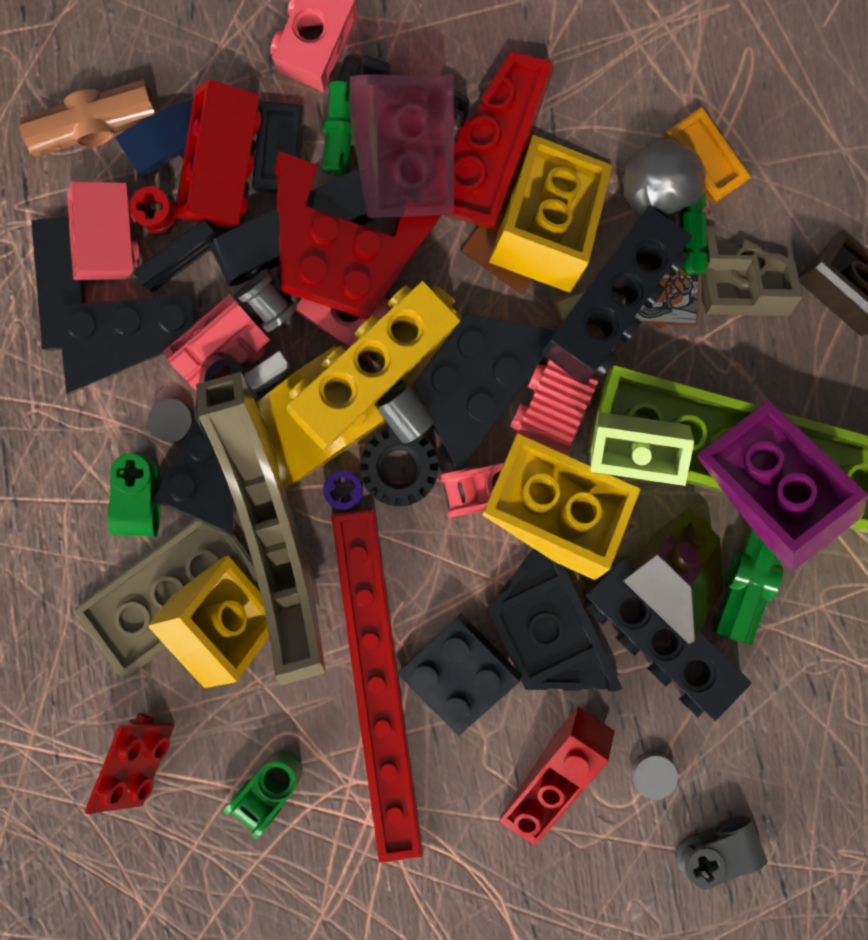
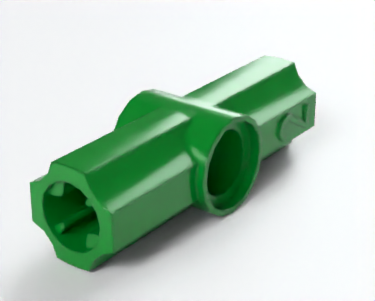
[713,527,783,646]

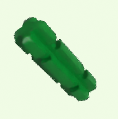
[681,191,708,275]

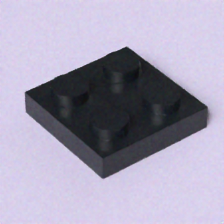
[397,612,523,736]

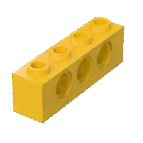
[286,281,460,451]

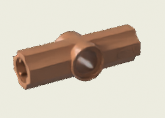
[19,79,158,157]

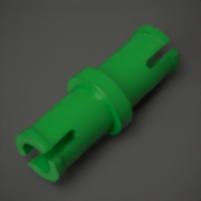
[322,81,357,176]

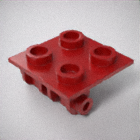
[84,713,175,814]

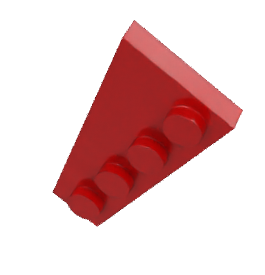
[415,51,554,231]

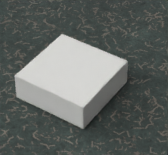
[244,351,293,393]

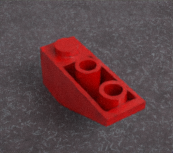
[499,706,615,846]

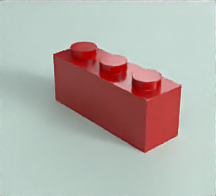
[174,79,261,230]

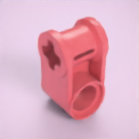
[438,463,504,518]

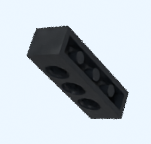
[541,205,693,385]
[581,556,752,721]

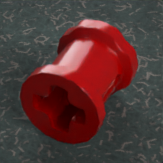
[130,186,178,236]

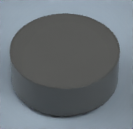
[148,398,195,443]

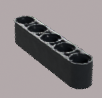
[209,152,420,286]

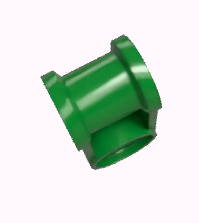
[107,453,160,537]
[222,751,303,840]

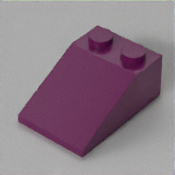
[698,400,868,572]

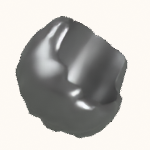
[622,139,706,217]

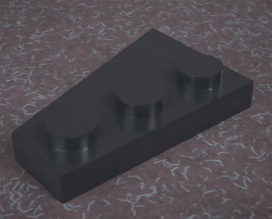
[57,295,195,395]

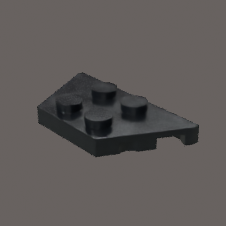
[413,313,556,470]
[487,548,623,691]

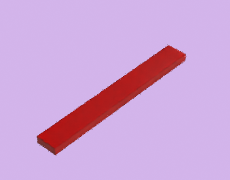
[331,508,423,863]

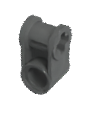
[234,267,297,332]
[675,816,768,889]

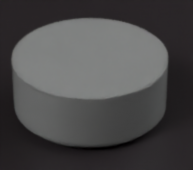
[632,753,678,800]

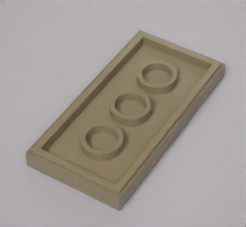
[72,520,258,680]

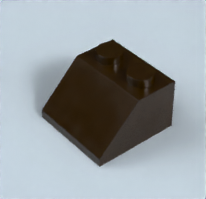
[623,507,723,644]

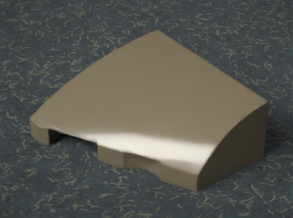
[702,226,803,316]

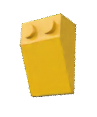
[489,135,613,293]
[256,346,386,490]
[482,433,641,580]

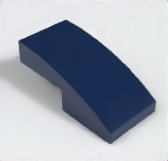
[115,99,193,178]

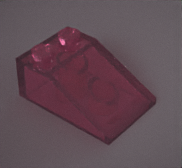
[350,74,454,218]

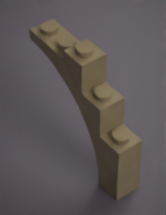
[196,372,326,685]

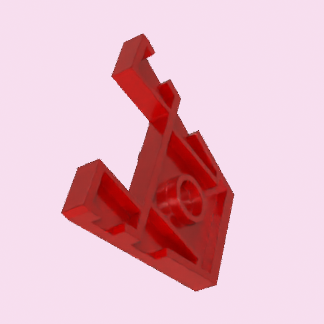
[275,151,443,320]

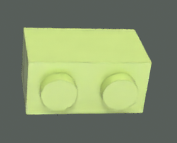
[591,412,694,486]

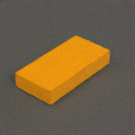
[664,107,751,205]

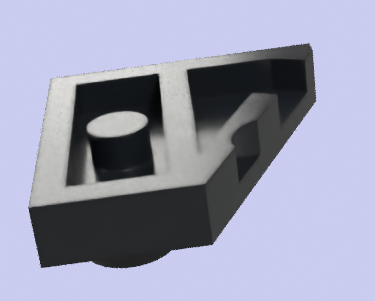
[154,422,235,537]

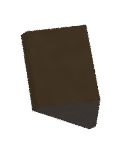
[799,229,868,336]

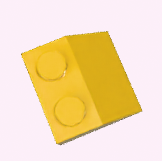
[148,555,269,688]

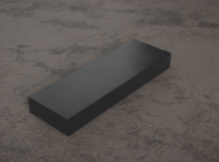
[31,217,86,351]

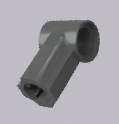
[376,383,435,444]

